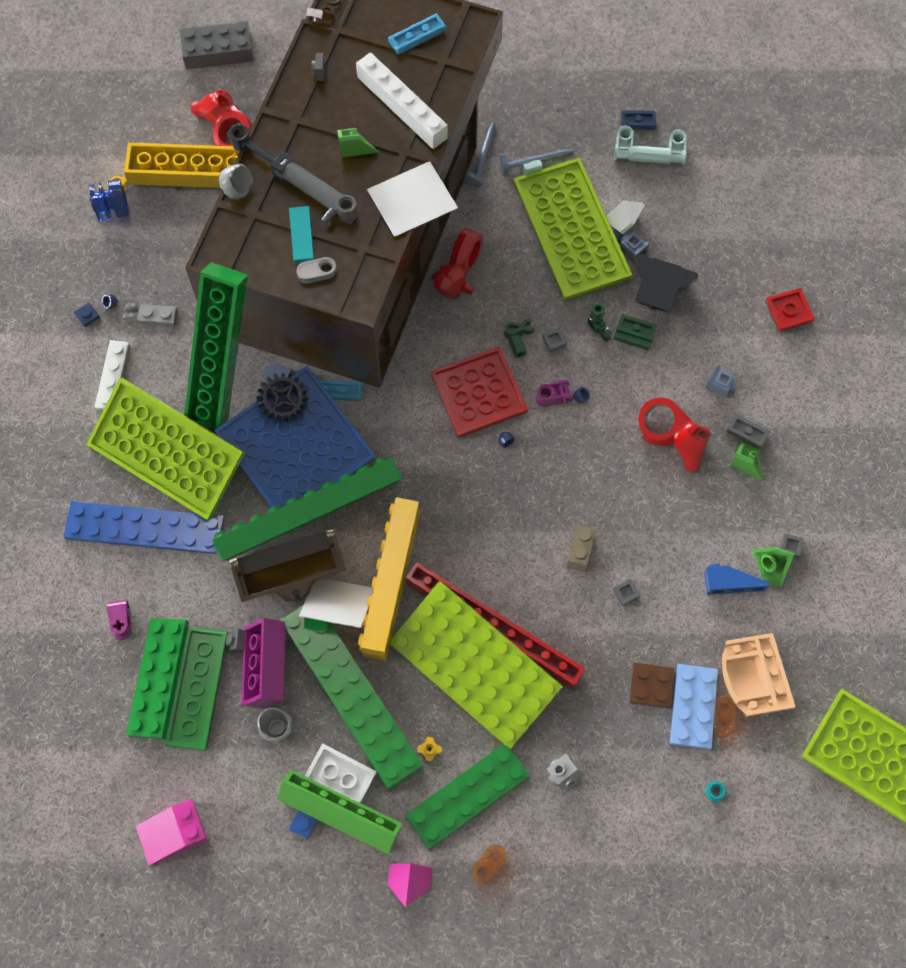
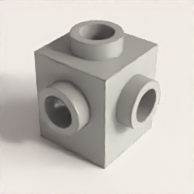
[547,754,583,790]

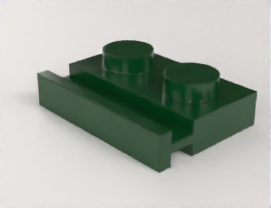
[613,314,657,351]

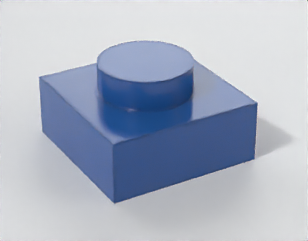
[289,811,318,839]

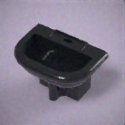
[634,254,698,313]

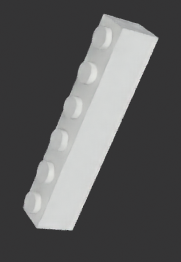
[356,52,448,149]

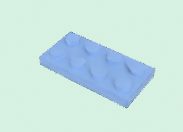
[670,664,718,750]

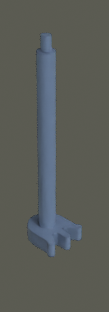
[464,122,495,187]
[498,149,574,174]

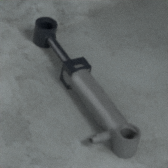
[229,124,357,223]

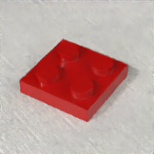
[765,288,815,332]

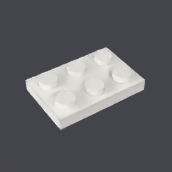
[305,743,377,803]

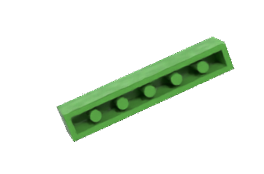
[277,770,403,854]

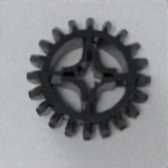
[256,373,309,425]

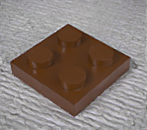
[629,662,674,709]

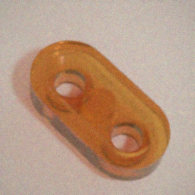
[713,695,736,736]
[471,845,506,884]

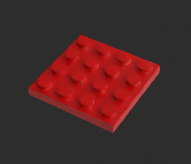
[430,346,528,438]

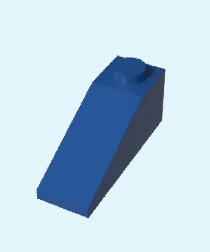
[704,564,769,595]

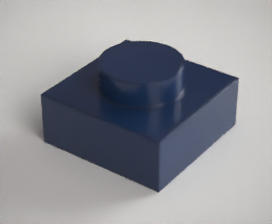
[74,302,100,327]

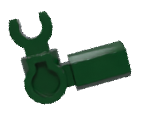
[587,303,612,342]
[504,319,534,358]

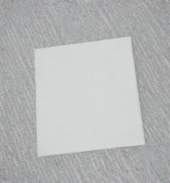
[367,161,458,237]
[299,578,373,628]

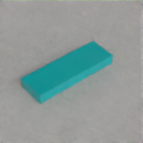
[289,206,314,263]

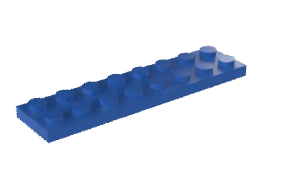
[64,501,224,554]

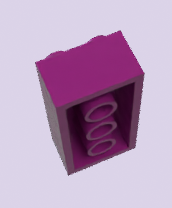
[241,618,286,708]

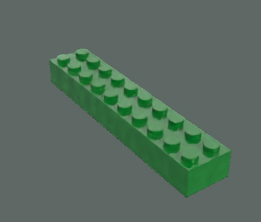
[184,262,248,433]
[212,456,402,563]
[280,605,424,792]

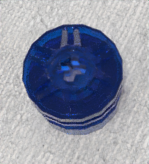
[89,178,130,222]

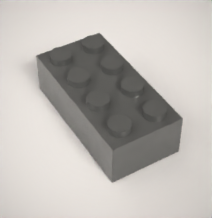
[180,21,254,69]

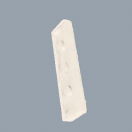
[95,340,129,410]

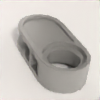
[297,257,336,284]

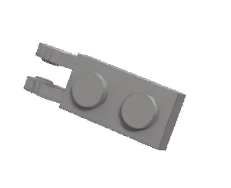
[123,303,177,326]

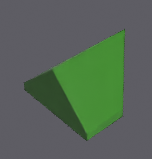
[337,128,379,157]
[730,441,764,481]
[752,547,794,588]

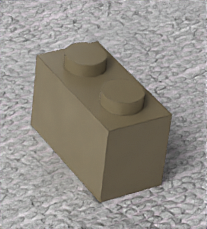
[567,524,596,572]

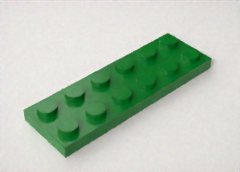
[126,618,189,740]
[164,627,228,751]
[405,744,530,850]

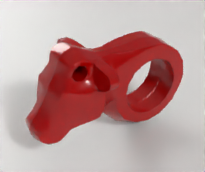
[190,89,253,146]
[431,228,483,299]
[638,397,711,473]

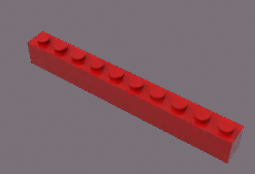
[405,562,586,690]

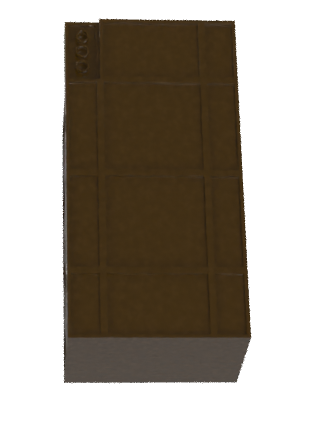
[185,0,503,388]

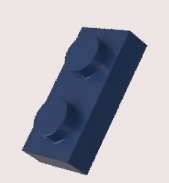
[620,110,657,129]

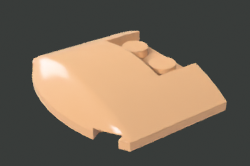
[722,633,795,717]

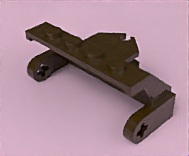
[229,526,346,603]

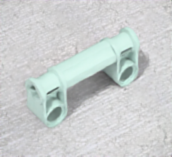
[614,126,687,165]

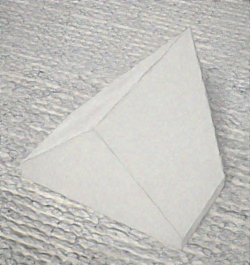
[606,200,645,234]

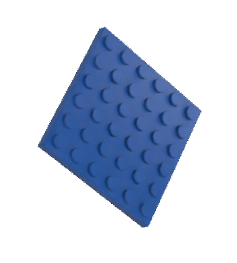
[214,365,376,508]

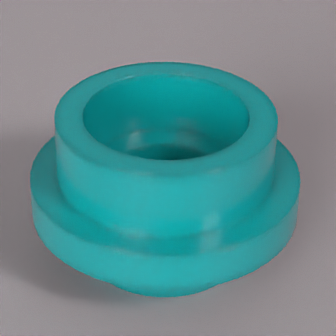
[705,781,727,802]

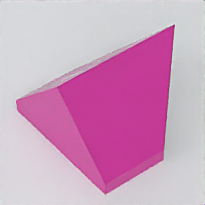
[388,863,432,907]

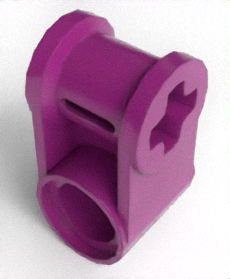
[536,380,574,407]
[107,599,131,640]

